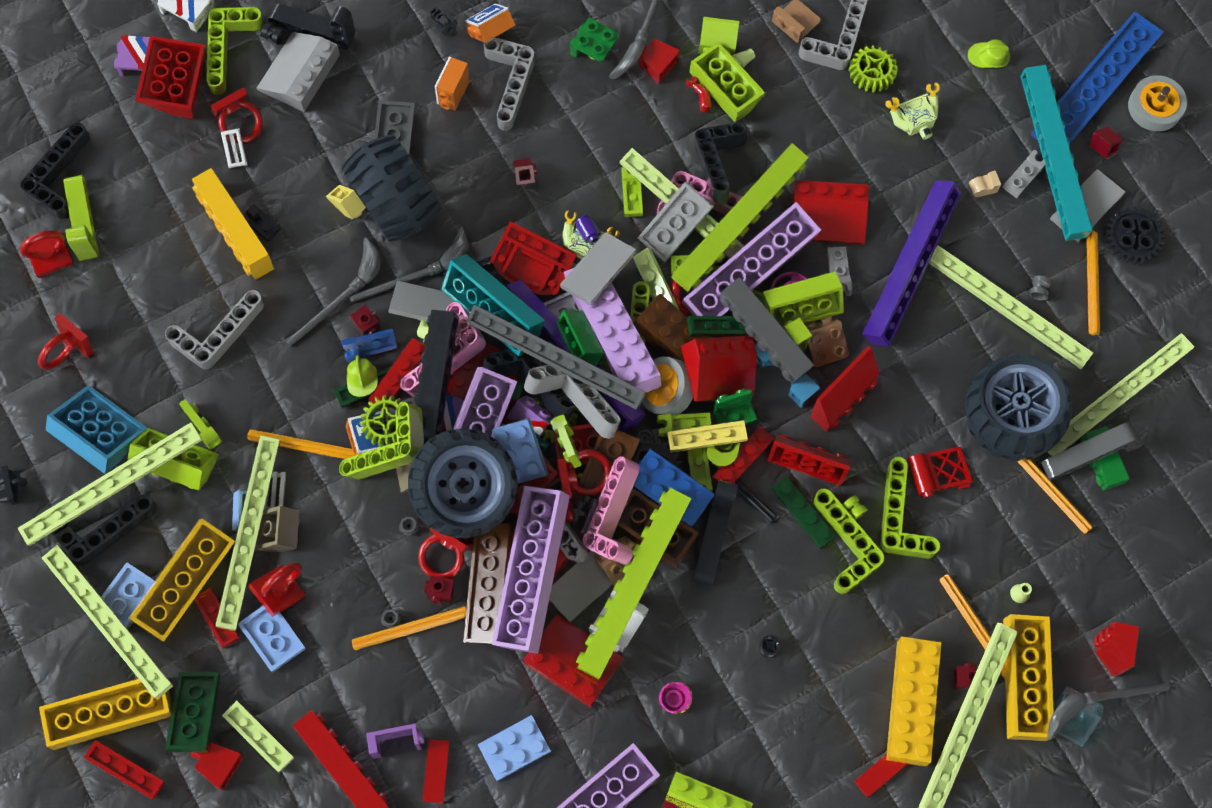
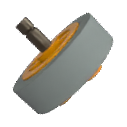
[1128,76,1187,131]
[642,357,693,415]

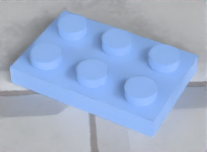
[101,563,155,629]
[238,606,306,673]
[478,715,551,781]

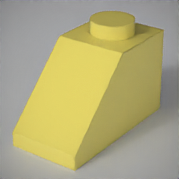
[326,185,366,219]

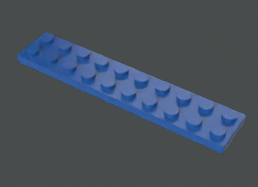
[1031,11,1164,145]

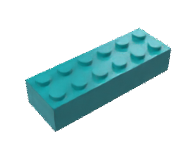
[441,254,545,356]

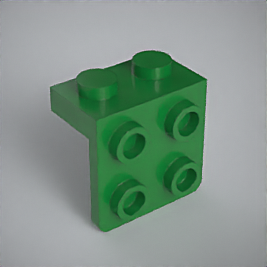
[569,17,619,62]
[713,389,757,425]

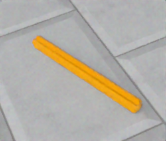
[1086,231,1100,336]
[247,429,354,459]
[1017,458,1093,533]
[940,574,1006,679]
[352,606,467,650]

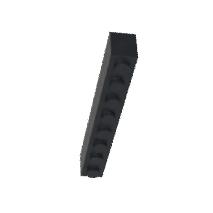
[409,310,459,464]

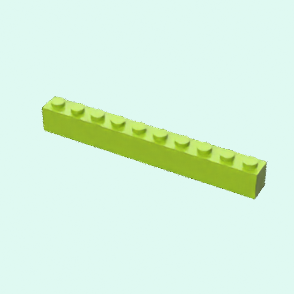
[671,143,809,292]
[576,488,691,680]

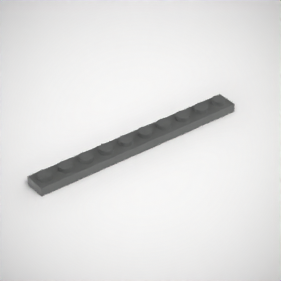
[466,305,646,410]

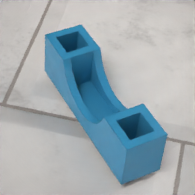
[755,343,820,408]

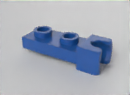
[341,328,397,362]

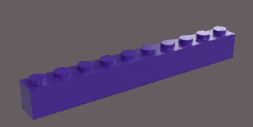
[863,181,962,347]
[505,280,645,432]

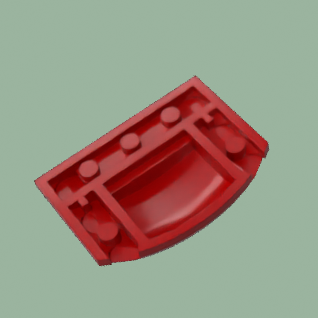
[490,221,577,295]

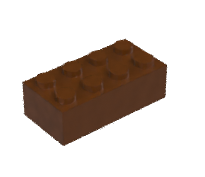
[633,293,709,362]
[616,489,699,570]

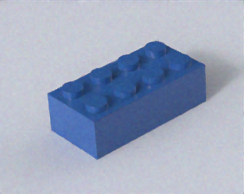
[633,448,715,527]

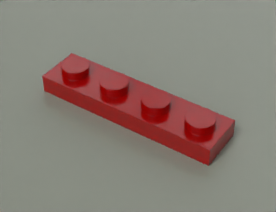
[369,338,425,404]
[712,426,775,484]
[83,740,165,800]

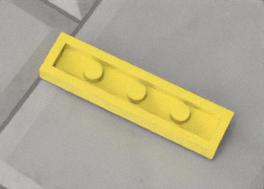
[667,420,748,453]

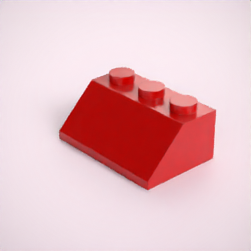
[1093,622,1139,677]

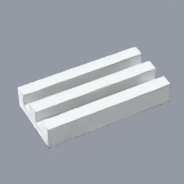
[221,128,248,169]
[264,472,286,510]

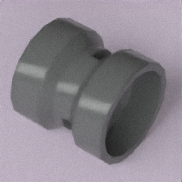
[1029,275,1052,301]

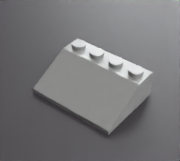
[257,32,340,112]

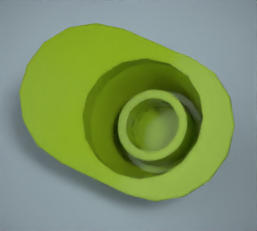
[967,39,1010,68]
[347,355,378,397]
[707,423,740,466]

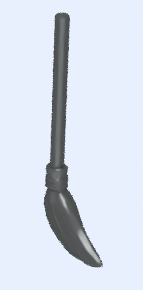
[609,0,660,79]
[350,227,470,303]
[286,238,381,346]
[1048,683,1170,740]

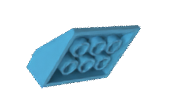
[46,385,147,474]

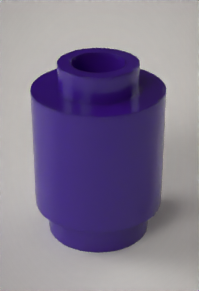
[576,215,601,244]

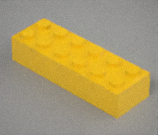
[192,168,274,280]
[128,519,235,641]
[1003,614,1055,741]
[886,637,941,767]
[39,679,173,750]

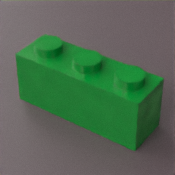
[556,310,604,366]
[1080,426,1129,491]

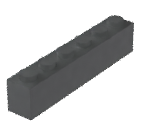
[719,277,814,384]

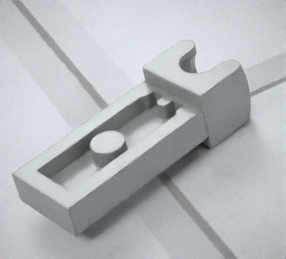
[1002,150,1045,198]
[827,247,852,297]

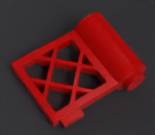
[907,446,973,499]

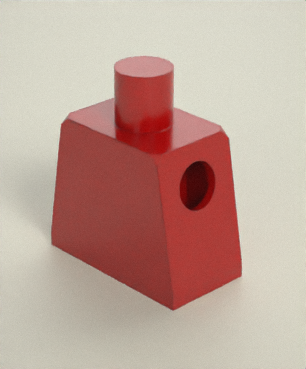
[639,39,680,83]
[190,742,244,791]

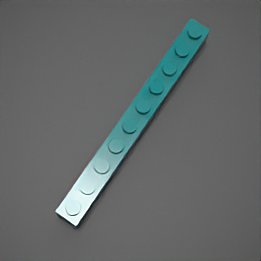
[1020,65,1093,241]

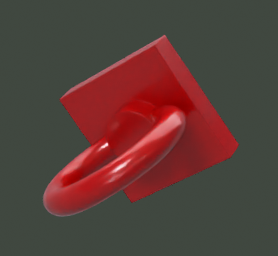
[211,87,263,144]
[20,230,74,278]
[38,313,93,370]
[557,449,612,498]
[418,528,473,579]
[249,562,306,617]

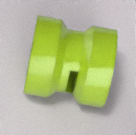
[842,495,868,521]

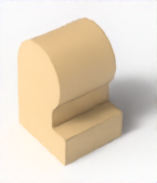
[969,171,1001,197]

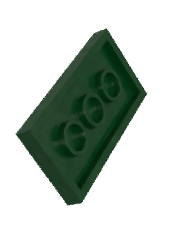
[165,672,220,753]

